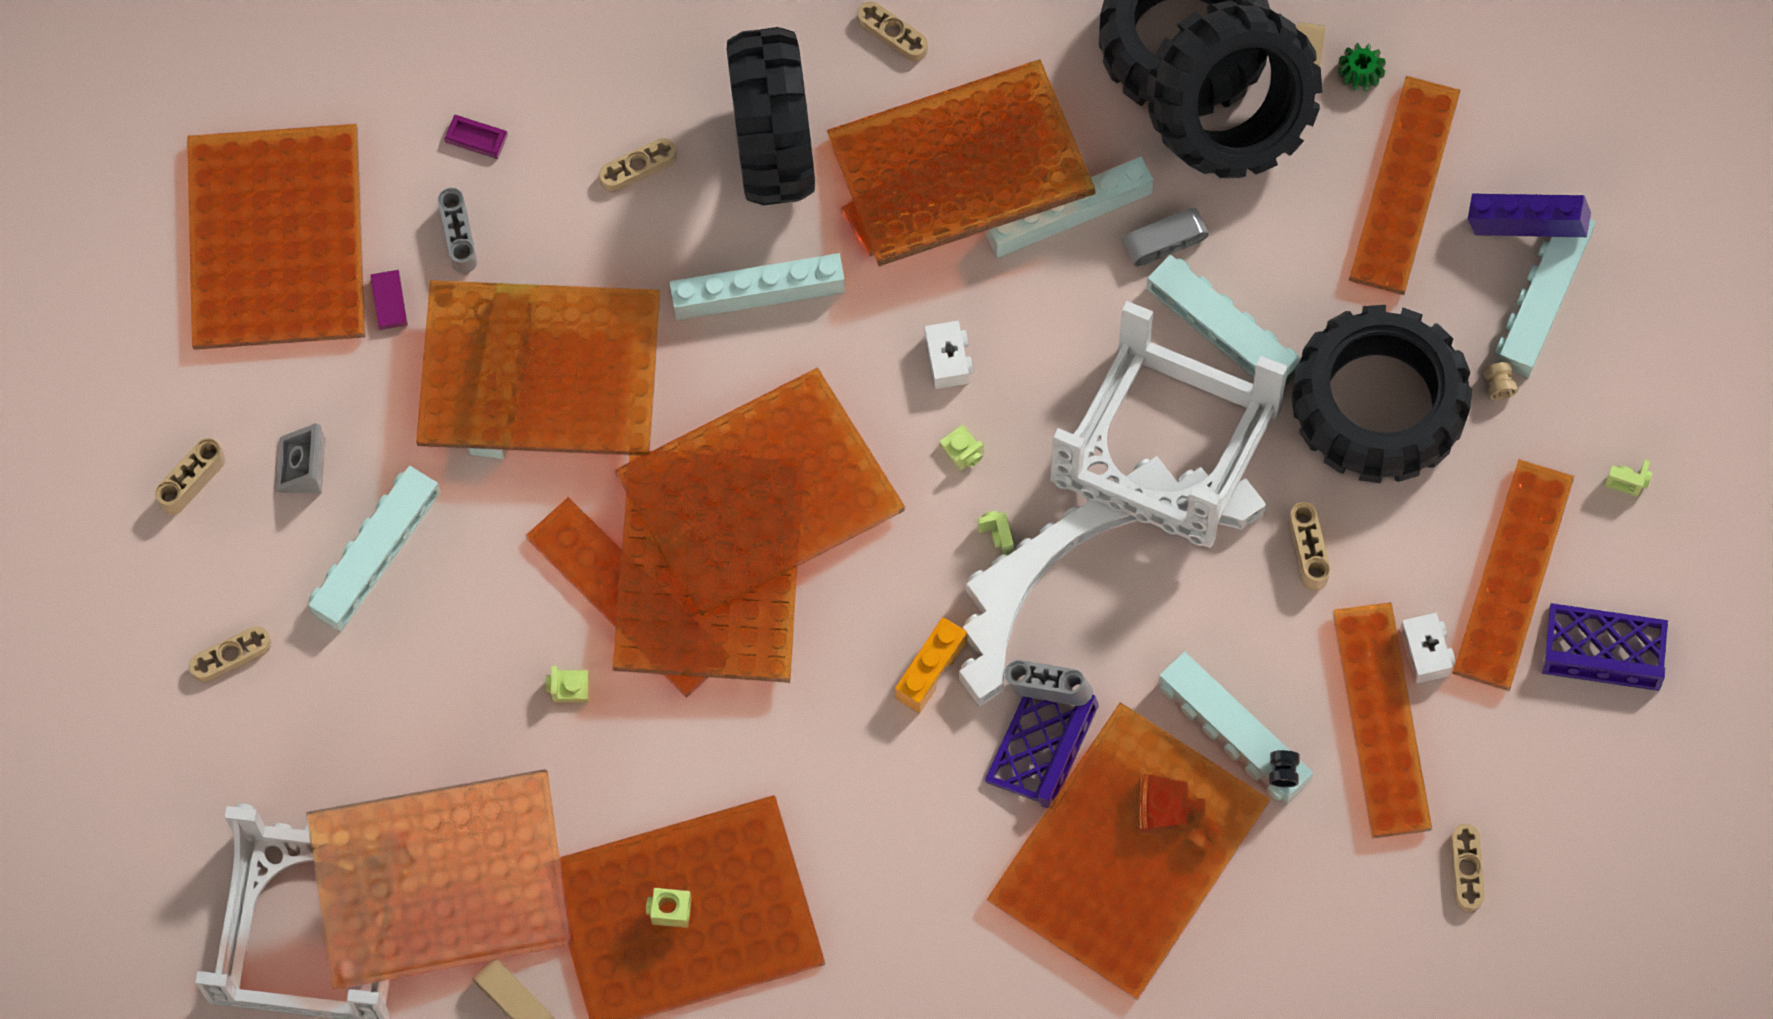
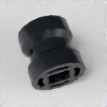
[1269,750,1300,788]

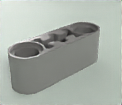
[438,187,477,273]
[1122,208,1209,267]
[1004,660,1093,706]

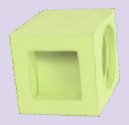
[646,888,692,928]

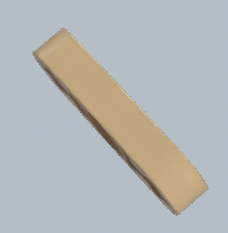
[858,1,928,61]
[599,138,676,191]
[189,626,271,682]
[1451,824,1484,912]

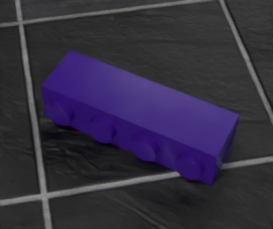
[1468,193,1591,238]

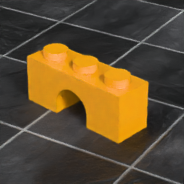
[895,617,967,713]

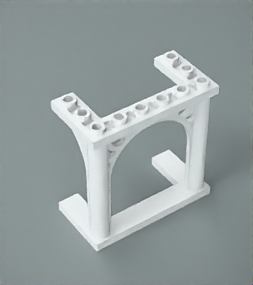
[1050,301,1288,548]
[195,803,416,1019]

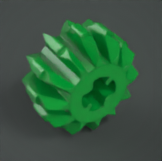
[1338,42,1386,92]

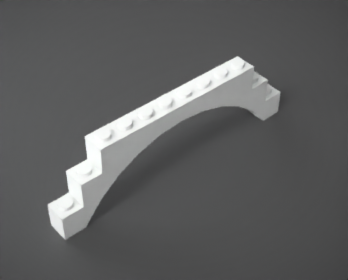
[959,456,1266,707]

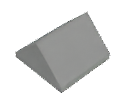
[276,423,326,493]

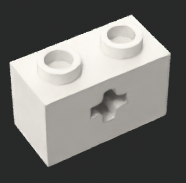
[925,320,974,389]
[1399,612,1455,684]

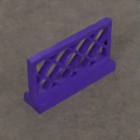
[1542,603,1668,691]
[985,690,1099,810]

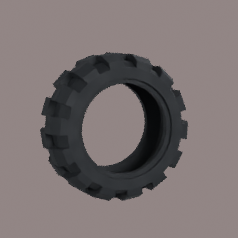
[1099,0,1270,116]
[1147,0,1322,178]
[726,27,815,206]
[1291,305,1473,483]

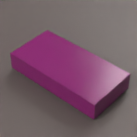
[444,114,508,159]
[370,269,408,330]

